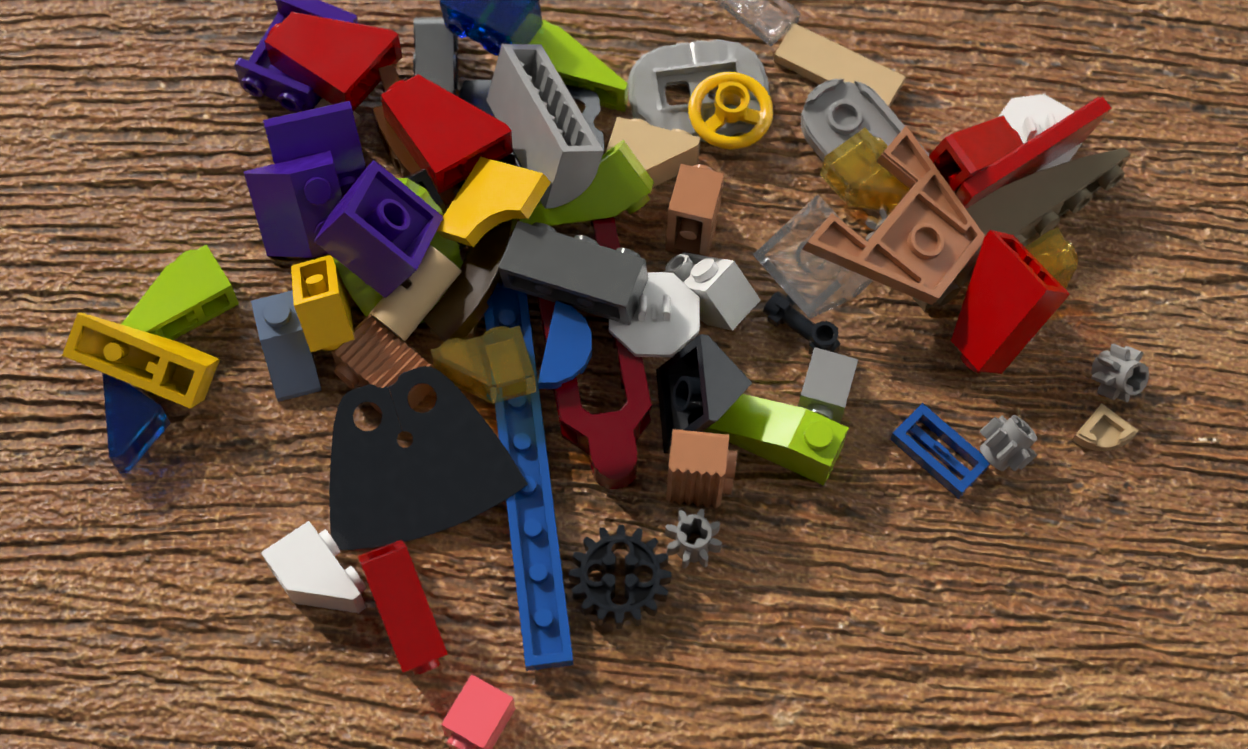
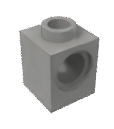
[798,347,858,423]

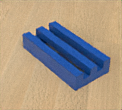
[890,403,990,499]

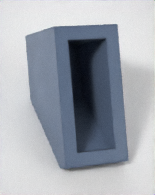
[251,290,322,402]

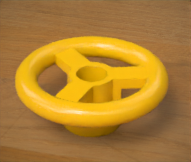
[688,72,773,149]

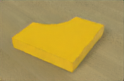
[437,157,551,247]

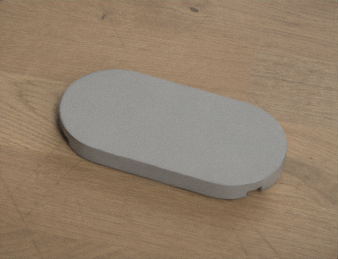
[801,79,929,219]

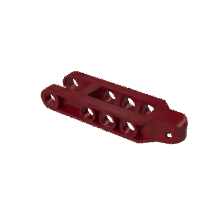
[537,217,652,489]

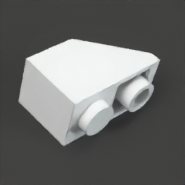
[664,252,761,331]
[261,521,367,613]

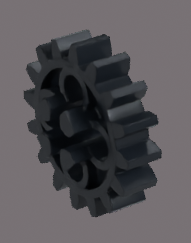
[569,525,672,629]

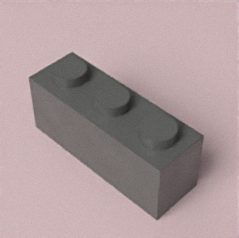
[498,221,649,325]

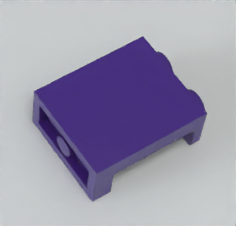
[234,0,359,112]

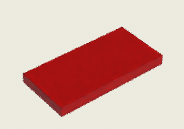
[955,96,1112,209]

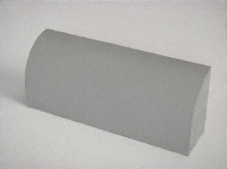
[486,44,604,209]

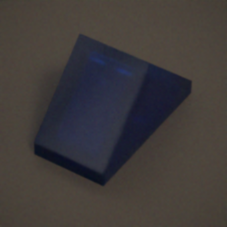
[102,373,171,474]

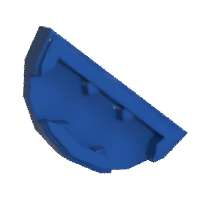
[538,301,592,389]

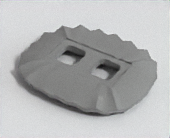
[627,40,770,142]

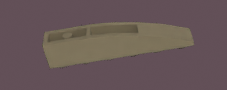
[911,148,1130,311]

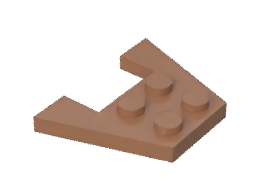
[802,125,985,305]

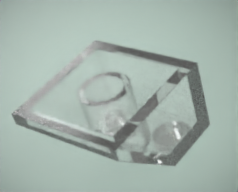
[753,194,874,319]

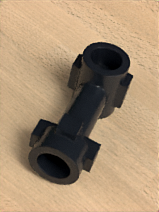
[763,291,841,356]

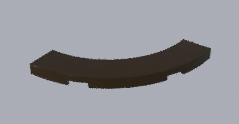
[423,219,520,350]

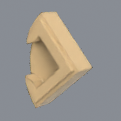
[1072,403,1138,451]

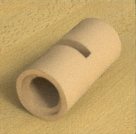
[370,245,462,342]

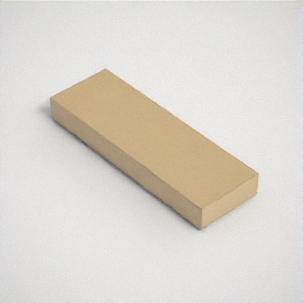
[773,23,905,108]

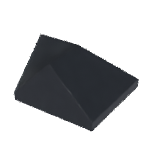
[656,334,752,454]

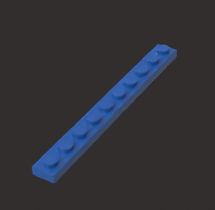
[484,282,574,671]

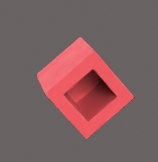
[441,674,515,749]

